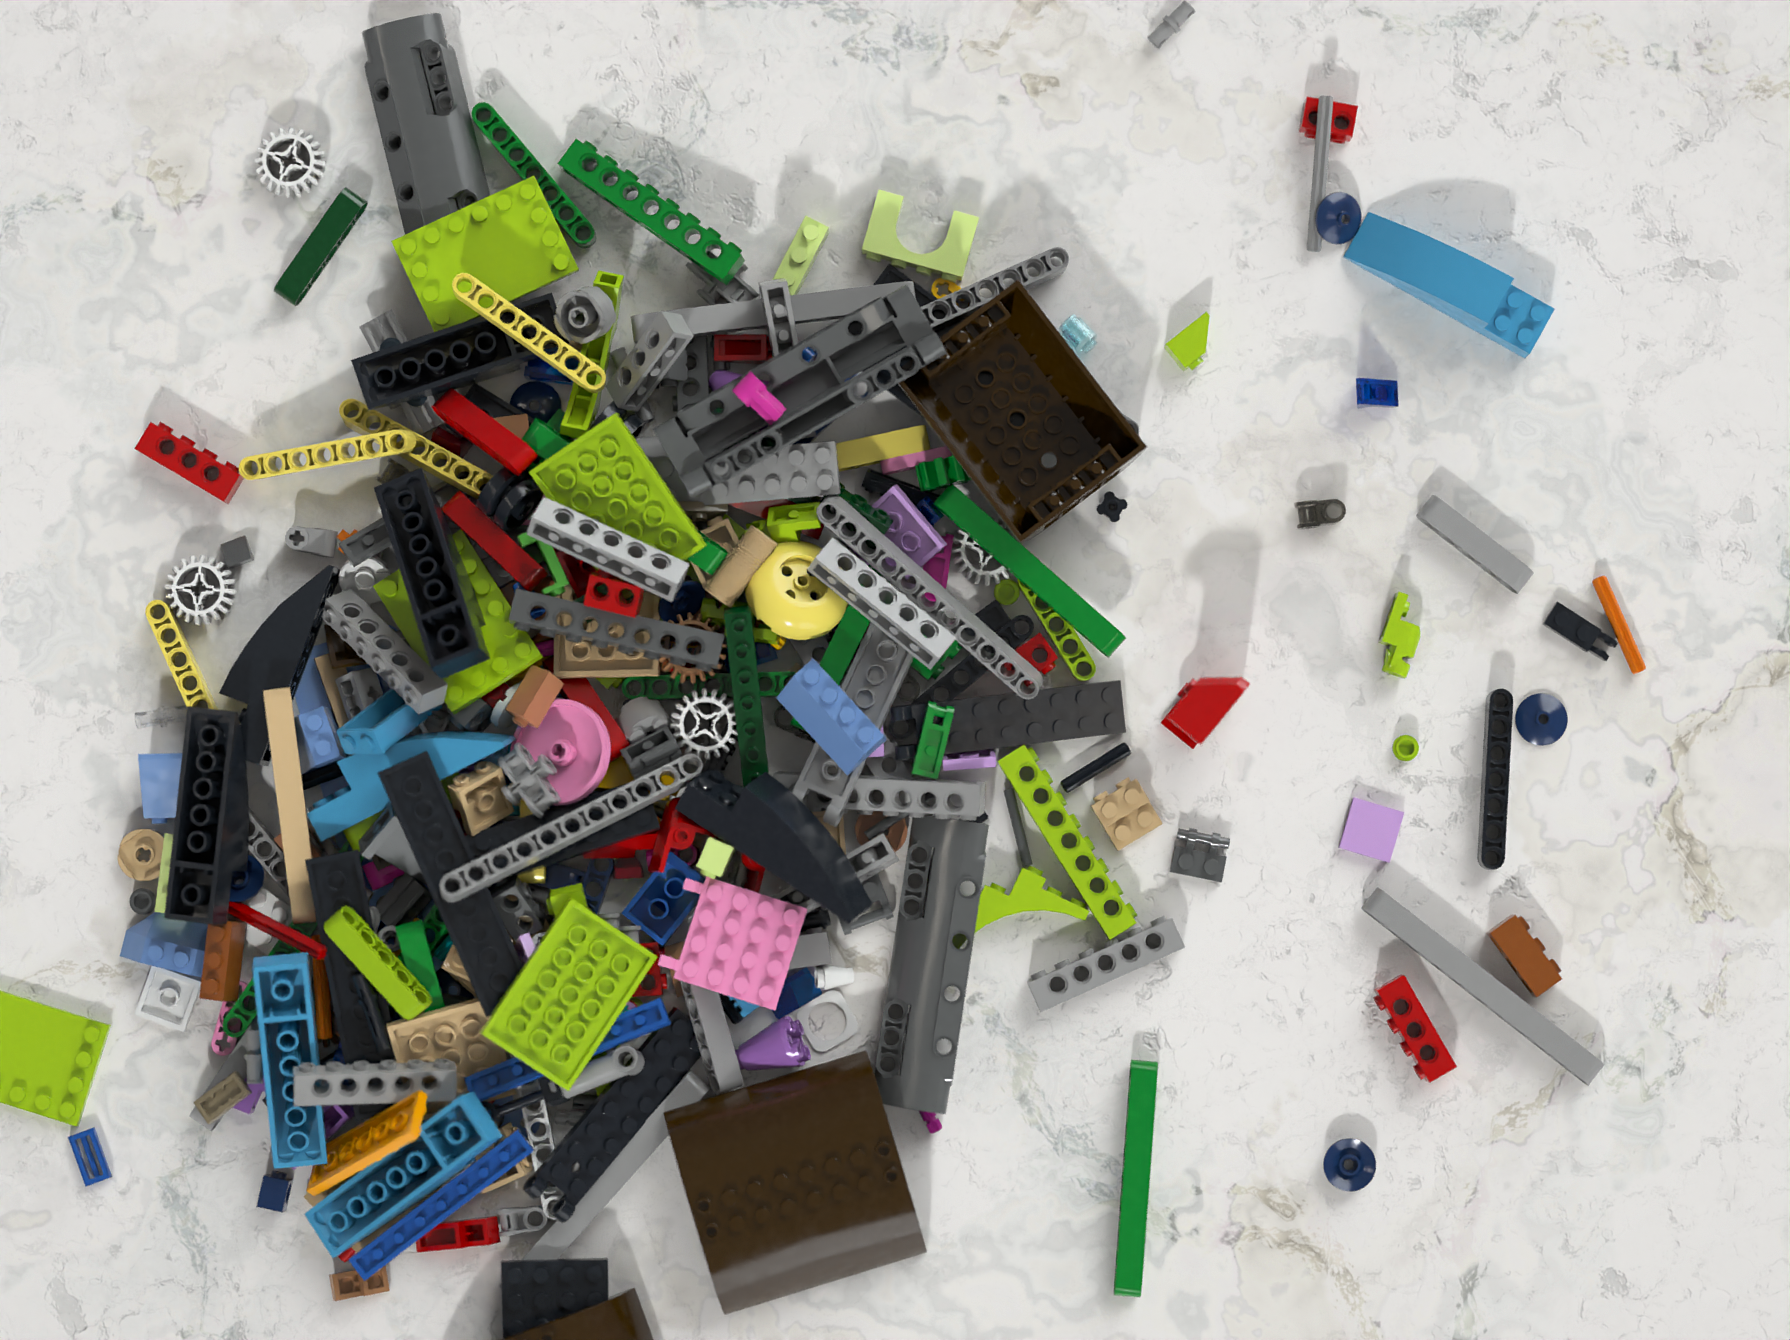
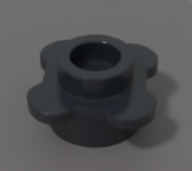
[1097,491,1127,522]

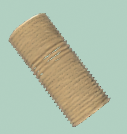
[704,525,778,608]

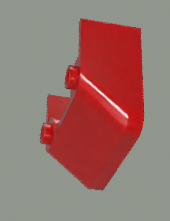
[1161,677,1250,749]
[648,797,765,893]

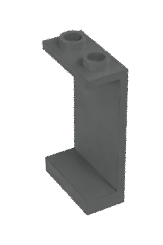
[358,803,433,898]

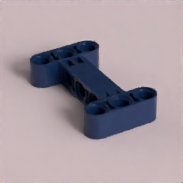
[488,819,615,916]

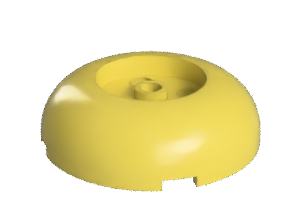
[745,541,848,640]

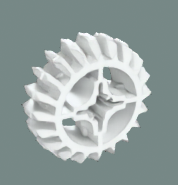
[254,127,326,198]
[952,516,1019,586]
[165,554,236,625]
[670,688,737,760]

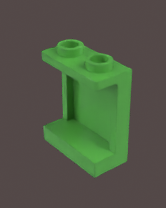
[517,532,569,597]

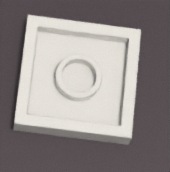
[134,966,201,1032]

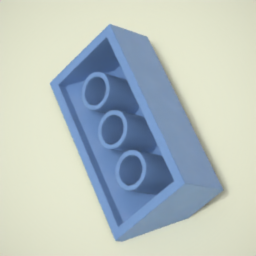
[776,659,886,776]

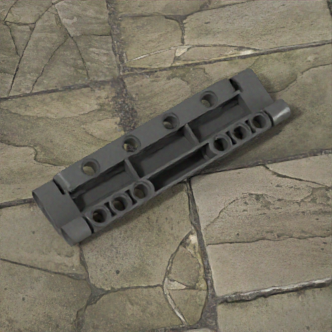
[362,13,490,234]
[653,284,947,499]
[874,816,989,1114]

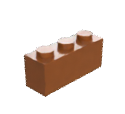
[1486,915,1562,997]
[199,920,246,1002]

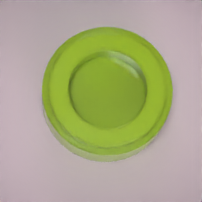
[994,579,1020,605]

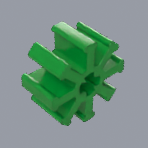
[915,455,972,492]

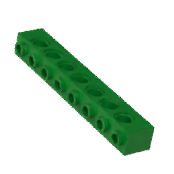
[558,139,745,286]

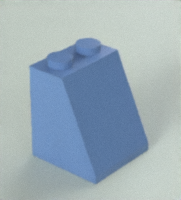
[294,706,348,775]
[138,753,182,824]

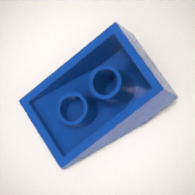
[621,851,705,946]

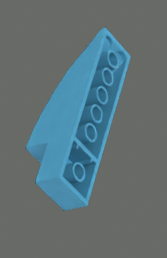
[1343,212,1555,359]
[306,731,516,842]
[253,952,328,1169]
[304,1092,502,1258]

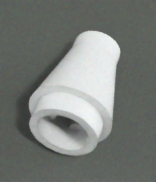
[814,964,854,990]

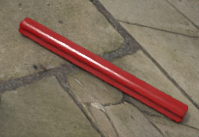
[228,901,327,960]

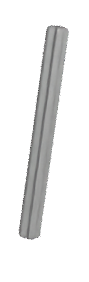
[1307,96,1333,252]

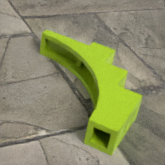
[560,270,624,439]
[952,865,1089,949]

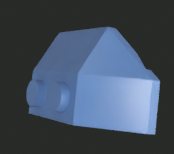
[120,912,208,977]

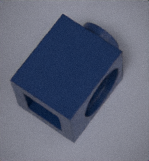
[256,1170,293,1212]

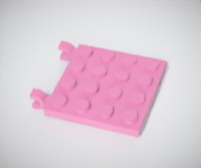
[658,876,807,1011]

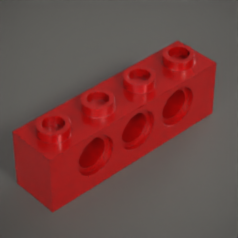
[134,422,244,504]
[1373,974,1457,1083]

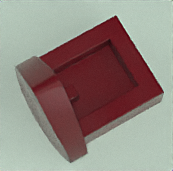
[431,426,473,459]
[612,855,644,879]

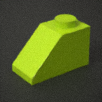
[1164,312,1210,372]

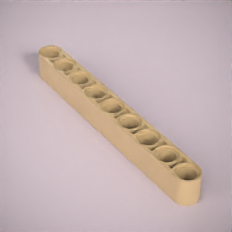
[263,687,317,924]

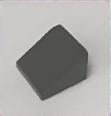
[221,535,254,569]

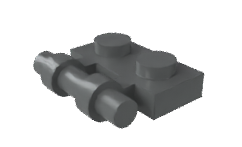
[1170,828,1230,882]

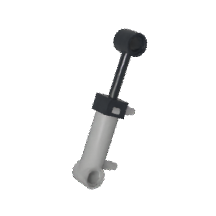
[481,1045,645,1128]

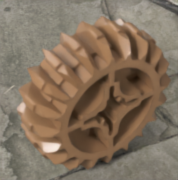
[659,613,727,684]

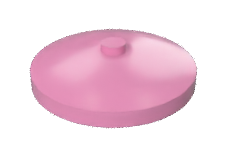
[510,699,611,805]

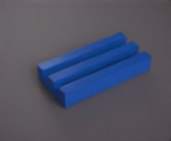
[68,1127,112,1187]

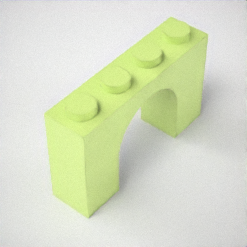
[862,190,979,283]

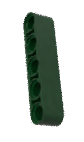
[274,187,368,306]

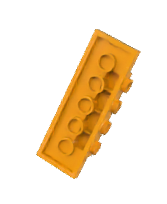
[307,1090,428,1196]

